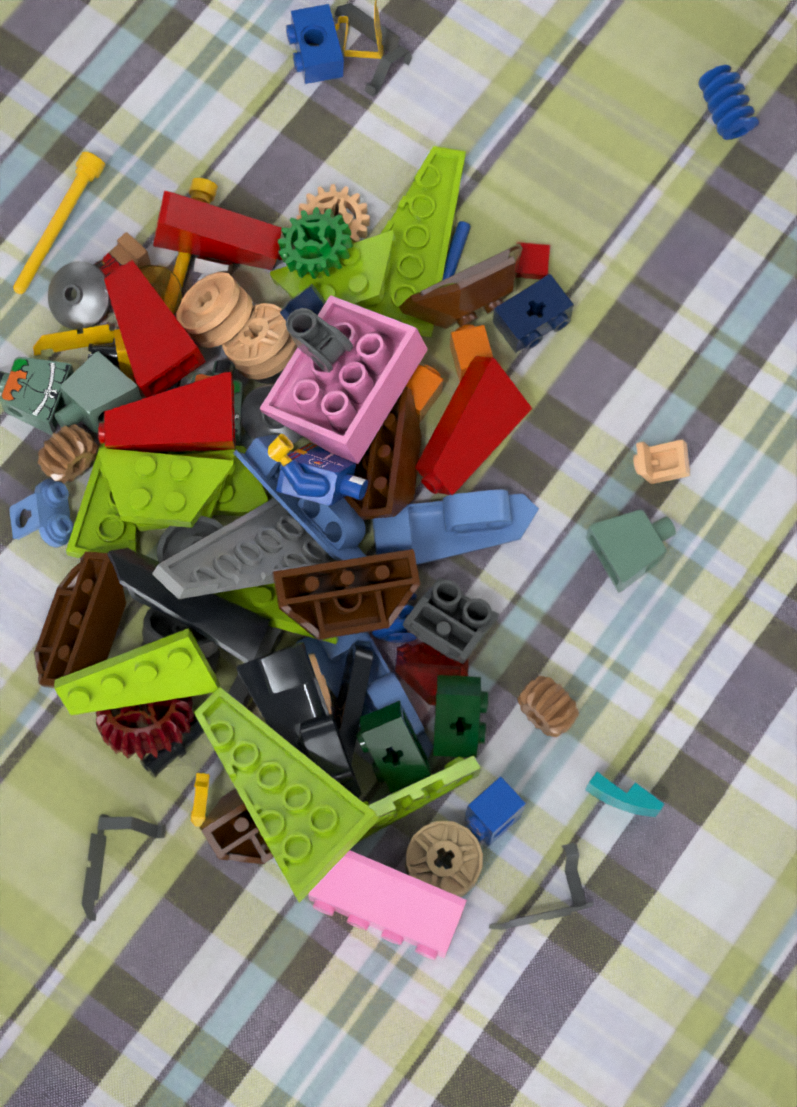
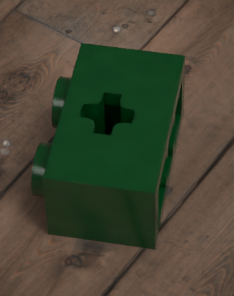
[433,675,488,758]
[357,701,431,793]

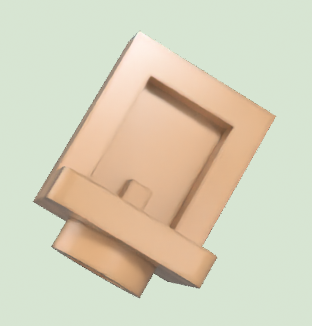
[633,439,690,484]

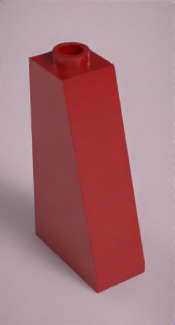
[153,190,282,270]
[104,260,206,398]
[415,356,533,496]
[98,372,236,453]

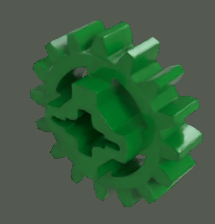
[278,207,353,279]

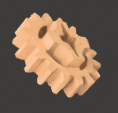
[297,184,370,243]

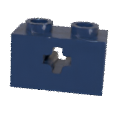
[492,274,574,353]

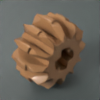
[37,424,98,484]
[517,675,579,738]

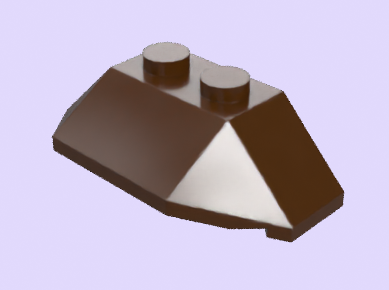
[399,243,523,329]
[344,387,422,520]
[272,549,420,640]
[34,551,127,688]
[200,788,274,864]

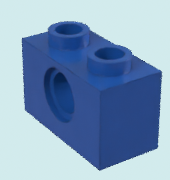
[286,4,344,84]
[464,776,526,847]

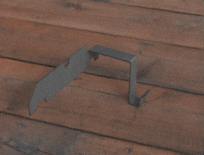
[335,3,412,97]
[81,814,166,921]
[489,843,594,930]

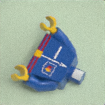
[268,434,368,505]

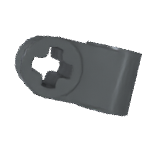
[286,308,354,373]

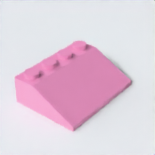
[259,295,428,464]
[308,850,467,960]

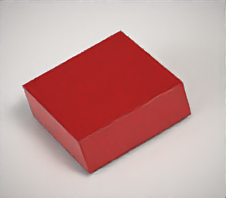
[516,242,550,280]

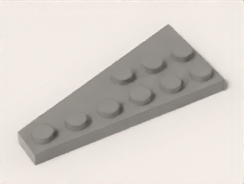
[152,498,336,599]

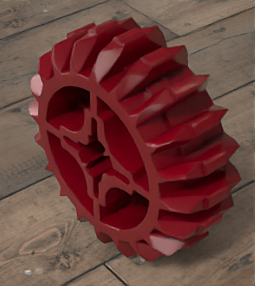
[96,696,194,760]

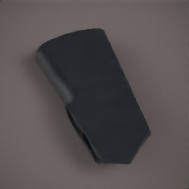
[108,548,271,663]
[236,642,362,799]

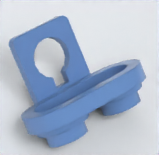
[9,479,73,548]

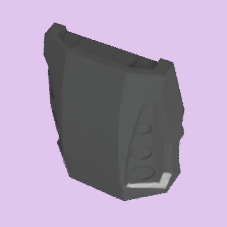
[403,577,500,664]

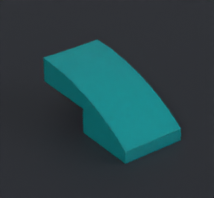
[585,772,665,817]

